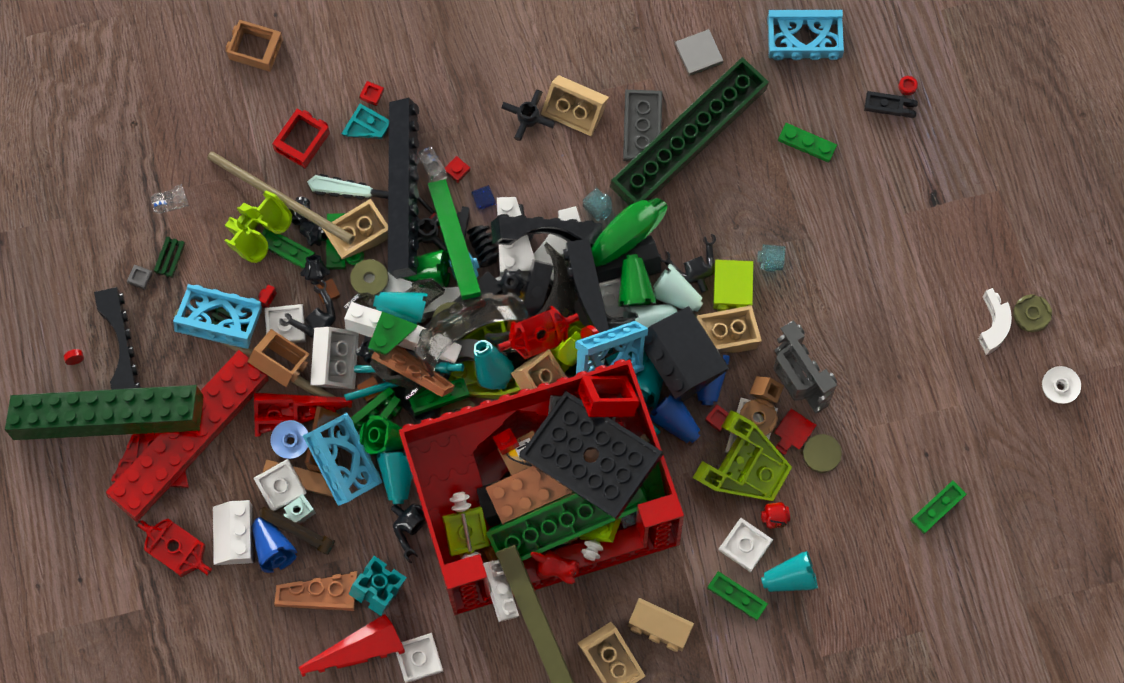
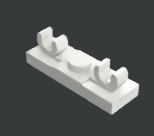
[483,560,519,622]

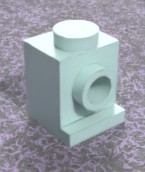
[283,494,315,524]

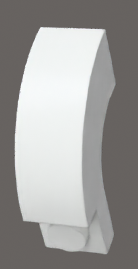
[978,288,1012,355]

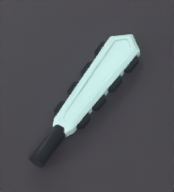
[307,174,388,200]

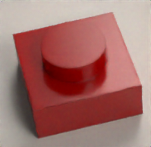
[359,81,384,106]
[444,156,470,183]
[258,284,277,308]
[705,404,729,432]
[493,428,520,455]

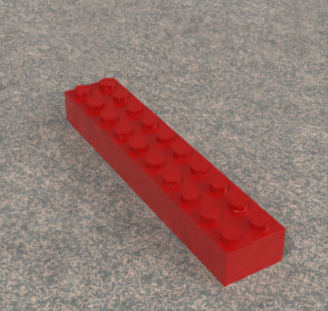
[106,350,269,522]

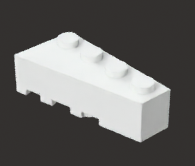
[497,197,535,277]

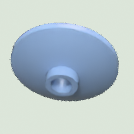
[271,420,308,459]

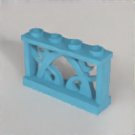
[767,10,844,60]
[173,284,262,349]
[575,321,648,374]
[303,413,382,506]

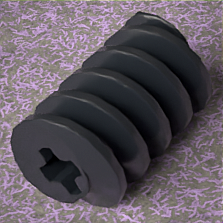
[466,225,499,267]

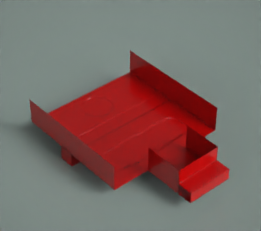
[774,408,817,455]

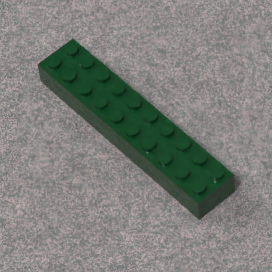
[610,57,769,206]
[5,385,204,440]

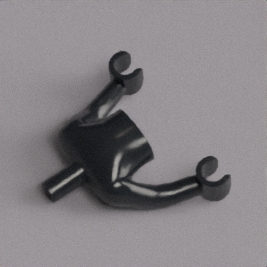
[659,234,716,293]
[279,280,336,338]
[391,504,425,563]

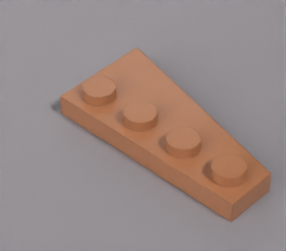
[371,346,455,397]
[274,571,358,611]

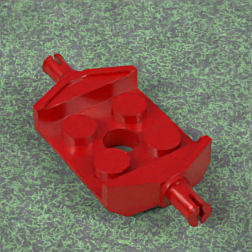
[497,306,579,359]
[137,519,212,577]

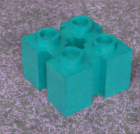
[349,556,407,616]

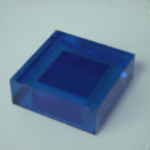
[471,185,496,210]

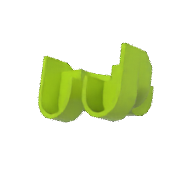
[225,191,292,263]
[540,304,590,373]

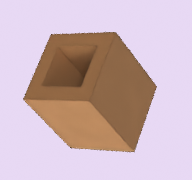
[749,376,784,403]

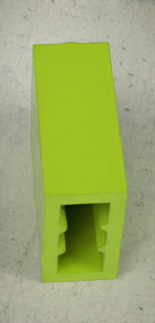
[713,260,753,311]

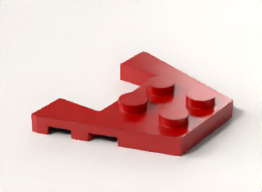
[111,433,189,488]

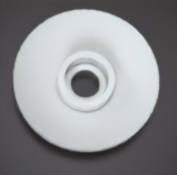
[1042,366,1081,404]

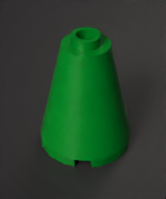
[402,250,451,287]
[618,254,656,307]
[360,415,404,455]

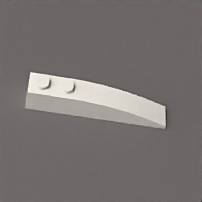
[344,302,462,364]

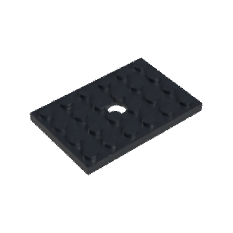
[519,391,664,520]

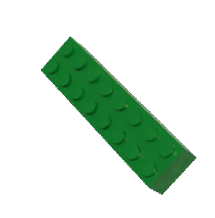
[486,484,651,561]

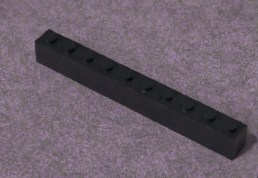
[388,98,419,279]

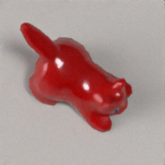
[531,550,580,584]

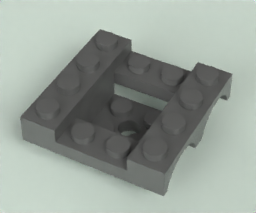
[773,320,837,414]

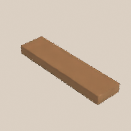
[263,460,334,498]

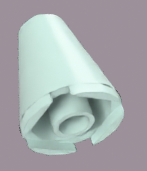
[653,264,703,312]
[623,304,678,328]

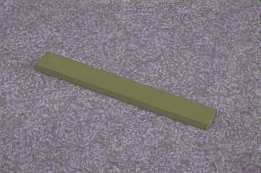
[496,545,574,683]

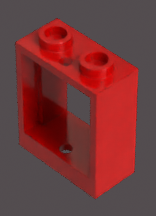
[272,109,330,169]
[578,376,640,417]

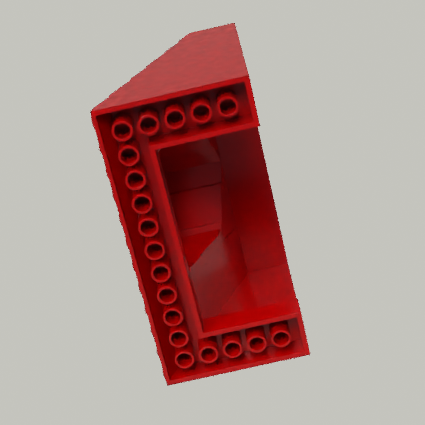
[399,359,684,616]

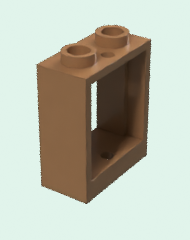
[226,20,283,72]
[247,329,309,387]

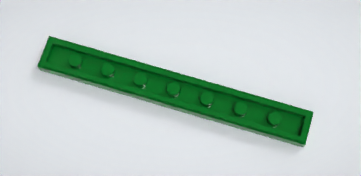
[428,179,481,300]

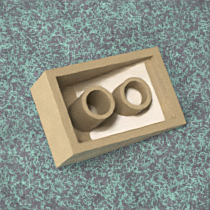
[322,199,388,259]
[696,306,762,352]
[578,622,645,683]

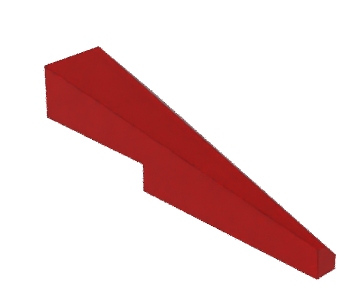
[254,393,352,437]
[298,614,405,677]

